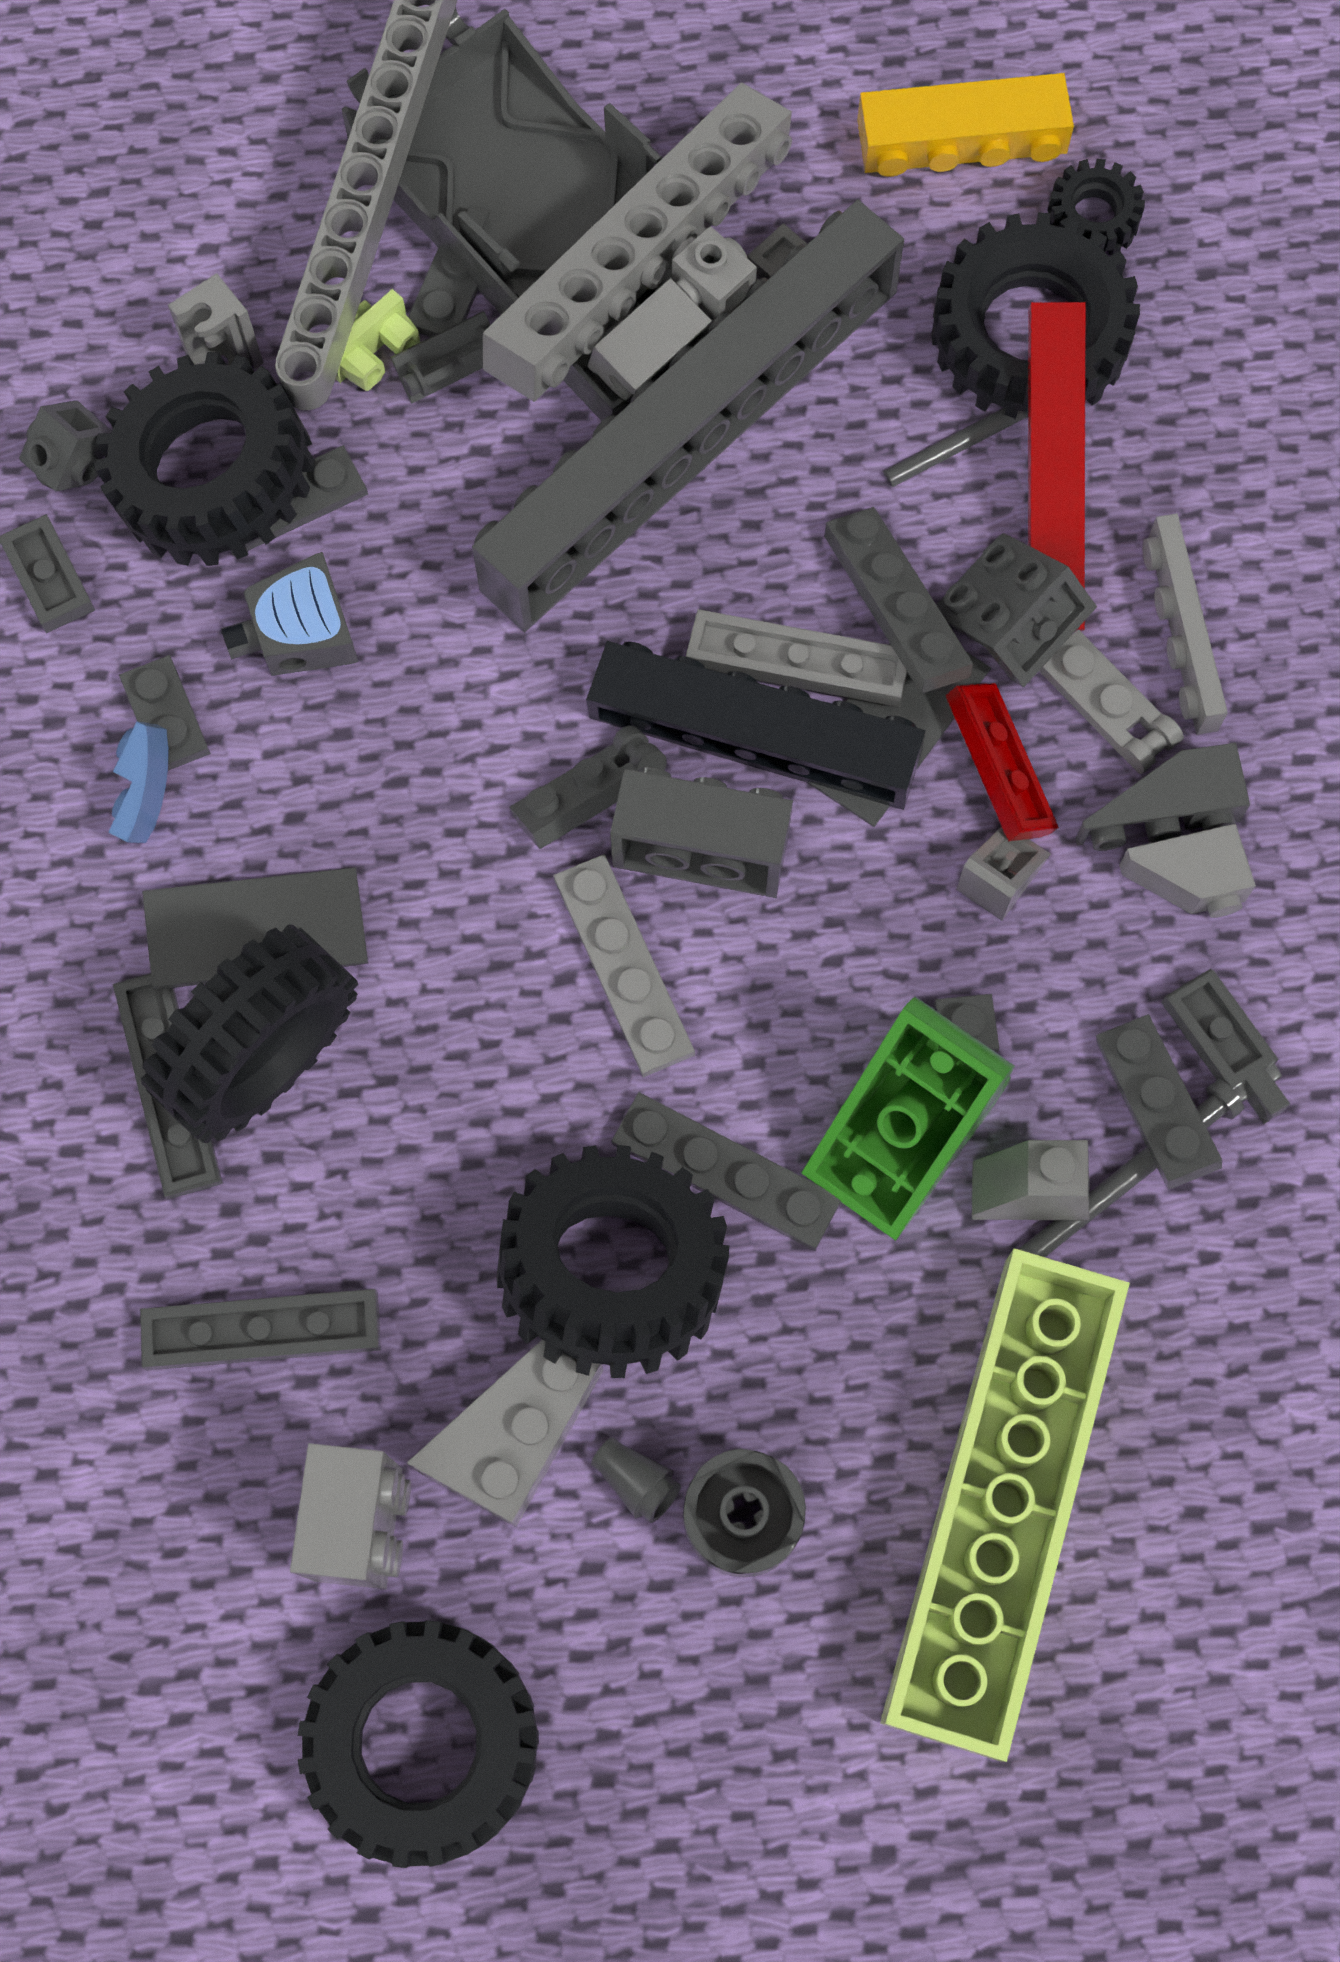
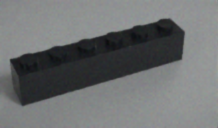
[586,641,926,810]

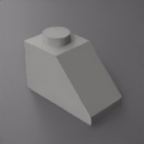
[1119,824,1256,918]
[972,1140,1089,1220]

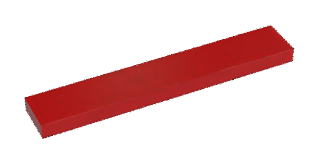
[1028,302,1086,632]

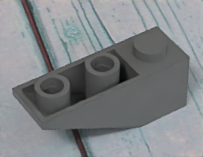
[1076,743,1250,851]

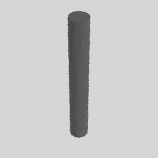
[882,408,1028,487]

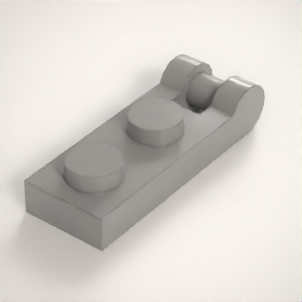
[1039,630,1184,774]

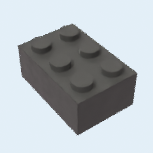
[610,767,793,898]

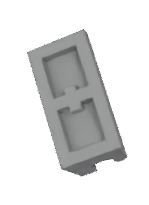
[168,273,263,369]
[587,278,712,400]

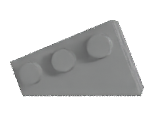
[407,1340,604,1527]

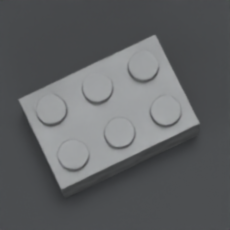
[290,1443,411,1590]

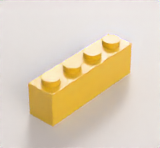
[857,73,1074,177]

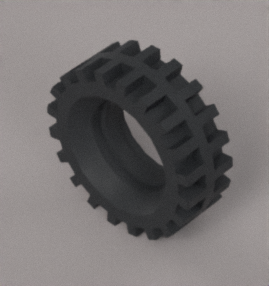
[931,212,1140,420]
[94,352,315,566]
[141,925,358,1143]
[496,1145,730,1378]
[298,1620,539,1868]

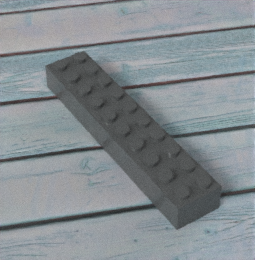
[472,199,904,633]

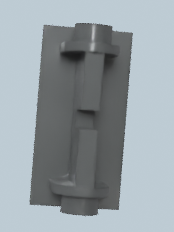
[390,311,490,404]

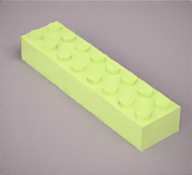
[880,1248,1130,1762]

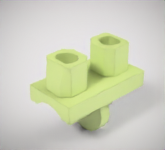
[336,289,420,391]

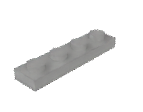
[1142,513,1228,735]
[685,609,908,707]
[553,854,695,1078]

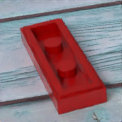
[945,683,1059,842]

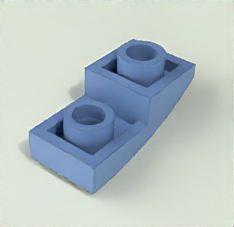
[109,721,168,843]

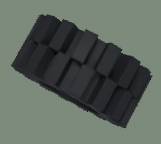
[1047,159,1145,256]

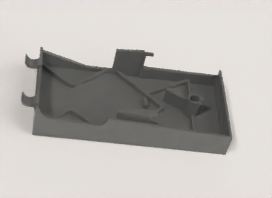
[342,7,759,421]

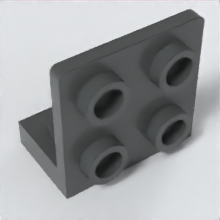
[936,533,1097,687]

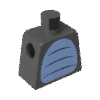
[221,552,358,676]

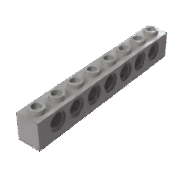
[482,82,792,402]

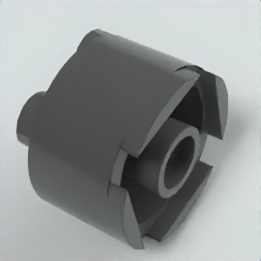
[683,1449,806,1578]

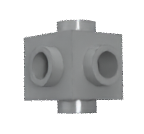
[672,226,757,324]

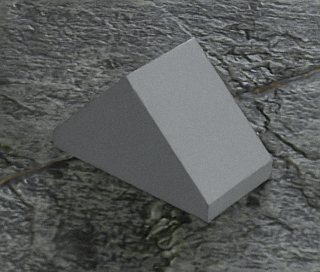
[956,827,1051,921]

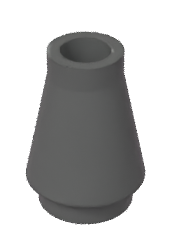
[591,1437,681,1523]

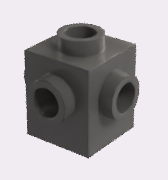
[19,400,112,492]

